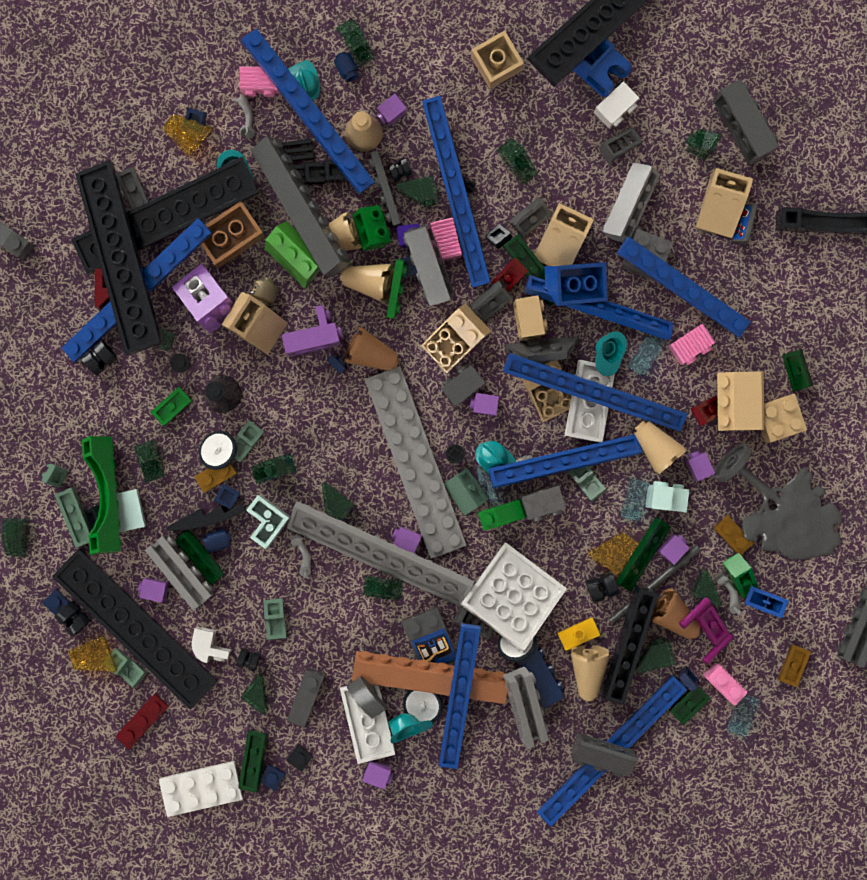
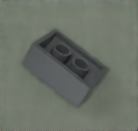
[571,733,638,777]

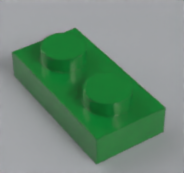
[150,387,193,427]

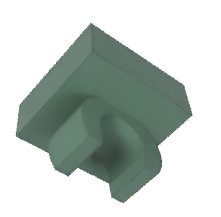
[42,464,69,488]

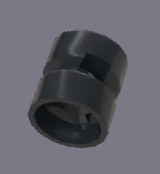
[80,340,118,376]
[585,571,620,604]
[54,600,91,637]

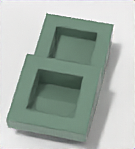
[234,420,264,463]
[567,467,607,502]
[263,598,287,640]
[104,648,148,688]

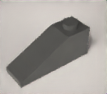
[0,221,35,261]
[287,667,326,728]

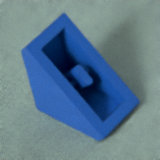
[745,586,789,618]

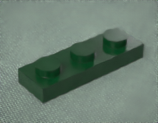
[175,529,224,585]
[238,730,269,792]

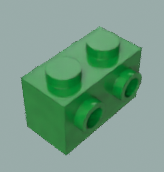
[352,205,391,251]

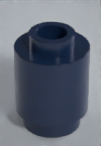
[334,52,359,83]
[202,529,232,553]

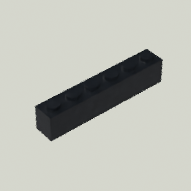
[602,584,658,705]

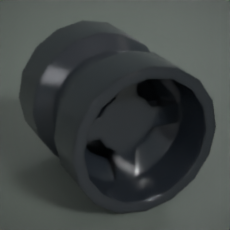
[387,157,412,183]
[445,444,465,464]
[236,648,261,672]

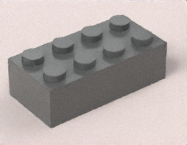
[713,79,779,167]

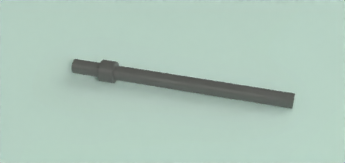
[608,545,701,624]

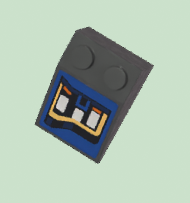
[402,606,456,664]

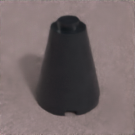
[203,375,242,413]

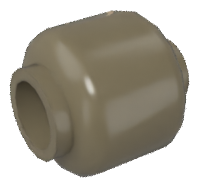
[250,277,278,306]

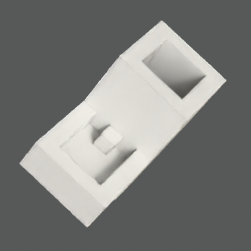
[192,626,232,663]

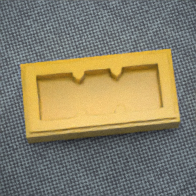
[557,617,600,651]

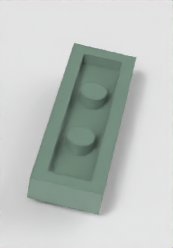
[55,487,92,548]

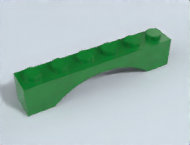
[82,436,121,555]

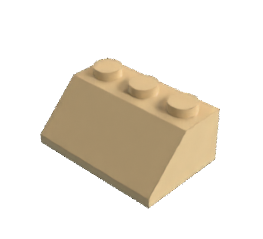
[717,372,764,431]

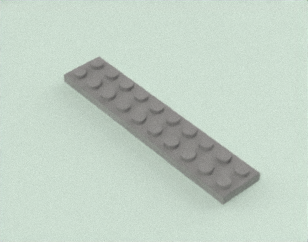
[365,366,467,559]
[287,501,474,607]

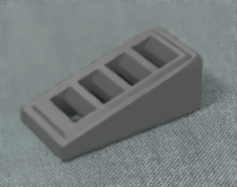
[599,126,643,164]
[453,606,494,640]

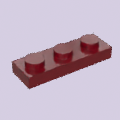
[115,693,169,749]

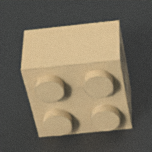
[471,30,524,89]
[513,295,548,342]
[761,394,807,443]

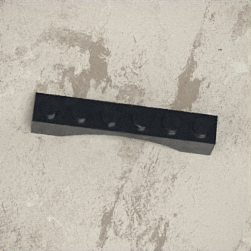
[775,207,867,235]

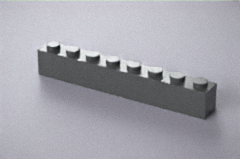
[251,136,350,277]

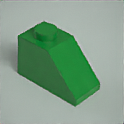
[478,499,526,531]
[723,553,759,599]

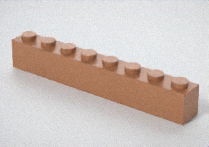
[352,651,507,704]

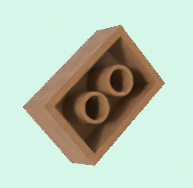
[201,201,266,269]

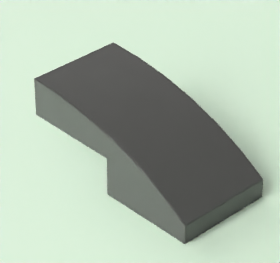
[347,676,387,719]

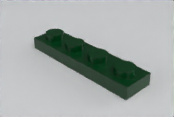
[502,234,554,307]
[616,517,671,592]

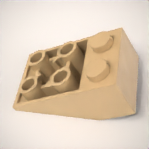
[695,168,753,238]
[535,203,594,266]
[221,292,288,355]
[421,303,491,373]
[521,360,572,422]

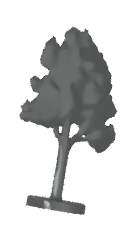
[713,443,843,560]

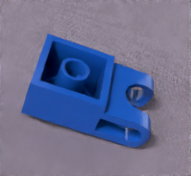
[573,39,632,97]

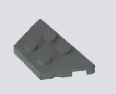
[506,336,579,362]

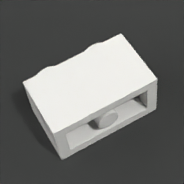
[594,81,639,129]

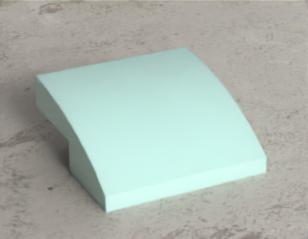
[116,489,146,533]

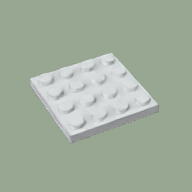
[460,542,567,651]

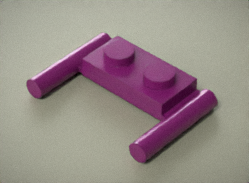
[679,597,733,665]

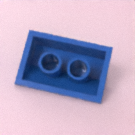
[545,262,608,306]

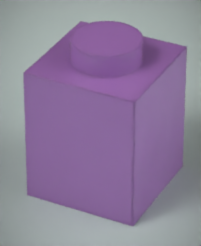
[377,94,407,127]
[470,393,499,416]
[685,450,715,481]
[391,526,422,553]
[657,534,690,565]
[138,577,170,602]
[363,760,393,789]

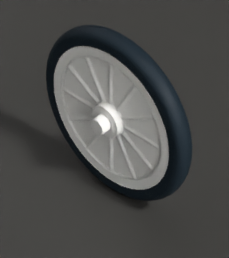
[199,431,237,470]
[498,634,537,662]
[403,690,443,722]

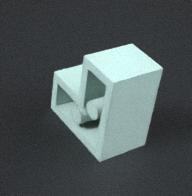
[645,481,689,513]
[246,494,291,549]

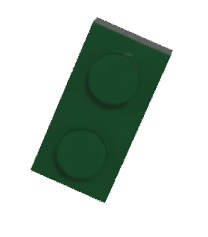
[782,349,813,392]
[669,686,711,726]

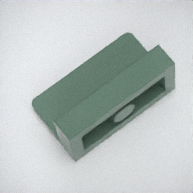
[444,468,488,515]

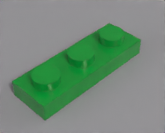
[386,258,407,319]

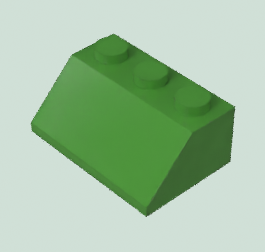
[264,222,321,289]

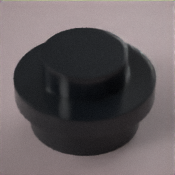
[170,353,190,373]

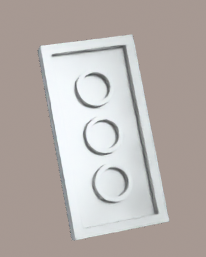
[564,360,615,443]
[340,684,395,764]
[159,761,243,817]

